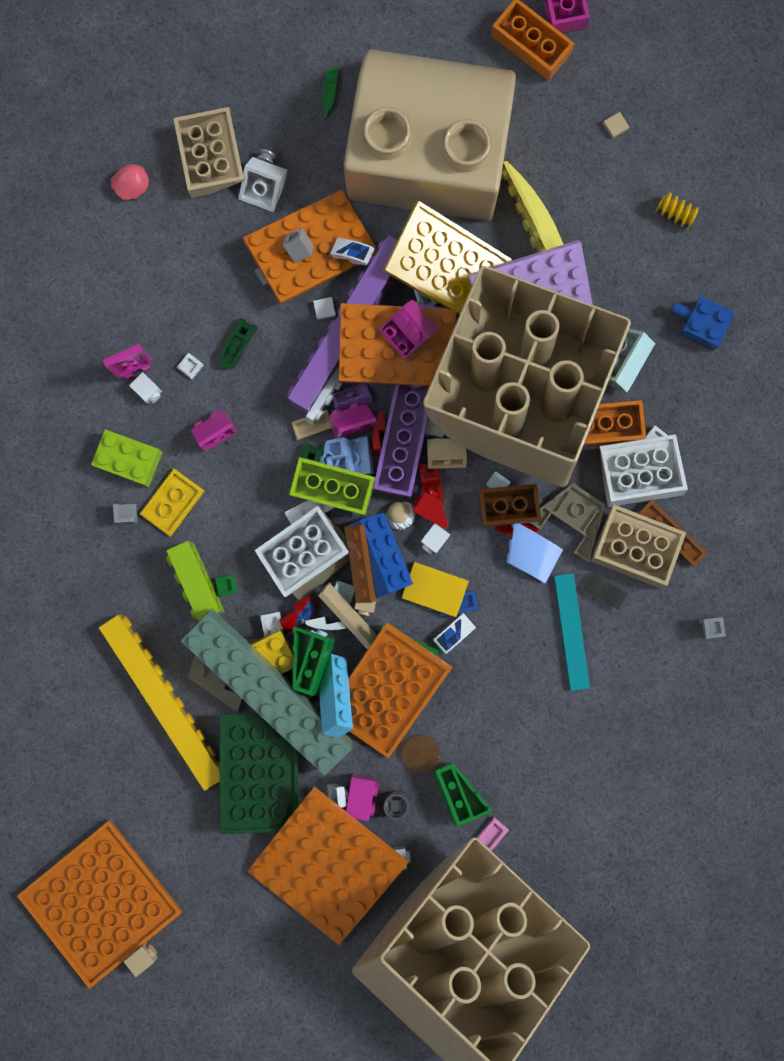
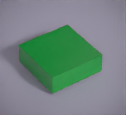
[214,574,237,597]

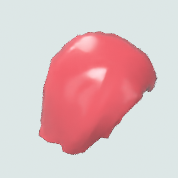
[110,164,149,200]

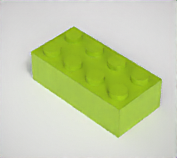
[289,457,375,515]
[166,541,225,621]

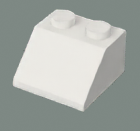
[239,157,287,212]

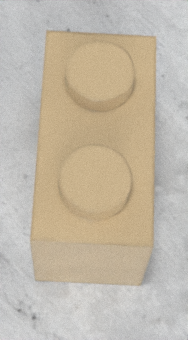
[427,438,467,469]

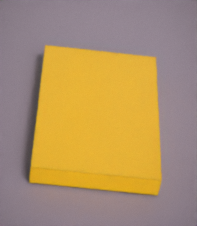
[140,469,205,537]
[402,562,469,617]

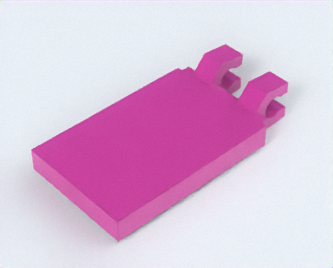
[103,344,153,380]

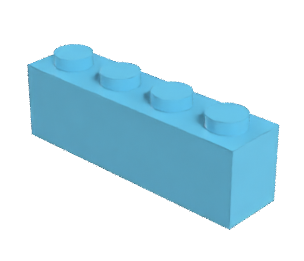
[319,654,353,738]

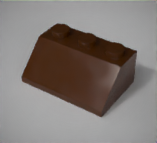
[478,484,541,527]

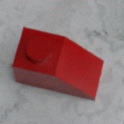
[412,486,448,529]

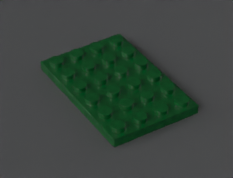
[219,713,298,835]

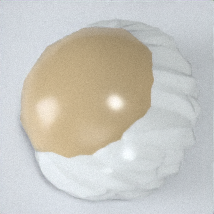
[385,501,415,531]

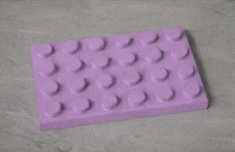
[468,240,593,305]

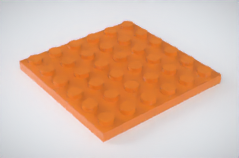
[247,786,409,945]
[17,820,183,989]

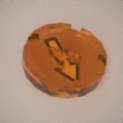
[402,735,441,774]

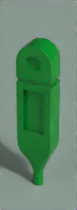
[322,67,338,119]

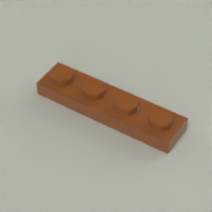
[638,500,707,567]
[345,524,376,603]

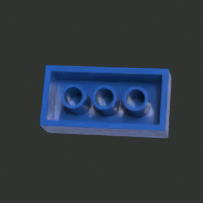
[344,513,413,599]

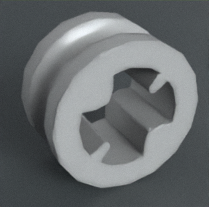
[257,149,276,164]

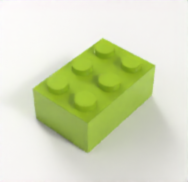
[91,429,163,487]

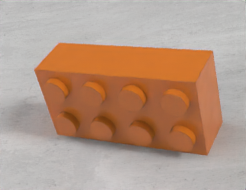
[491,0,575,81]
[583,400,646,447]

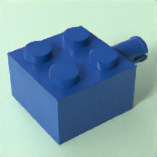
[670,296,735,351]

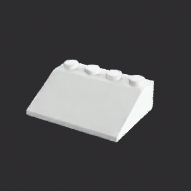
[599,434,688,507]
[255,506,349,597]

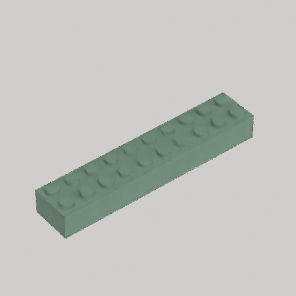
[181,608,353,776]

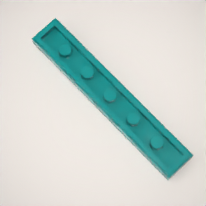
[554,573,590,691]

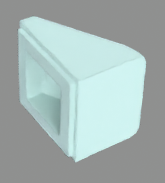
[486,472,510,488]
[335,580,354,604]

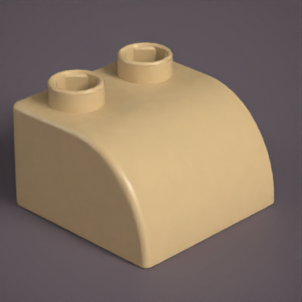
[344,49,516,221]
[423,266,631,487]
[352,837,590,1061]

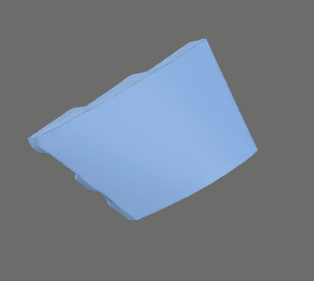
[319,436,374,475]
[507,524,563,583]

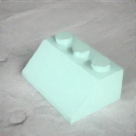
[607,328,655,392]

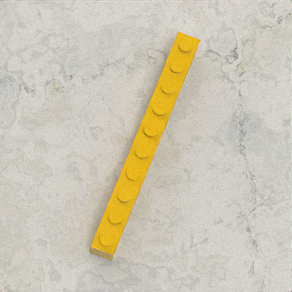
[99,615,219,791]

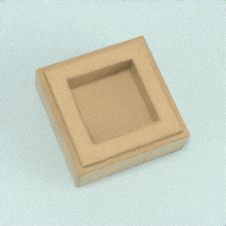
[603,112,630,139]

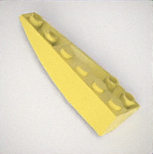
[501,161,563,252]

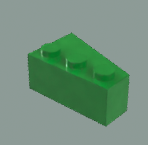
[293,626,335,696]
[432,763,493,827]

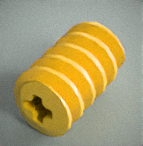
[655,192,698,230]

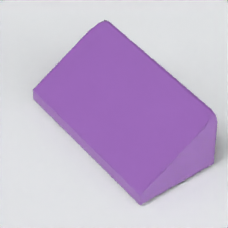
[332,383,373,410]

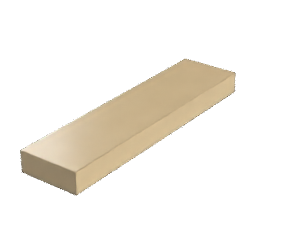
[318,583,378,650]

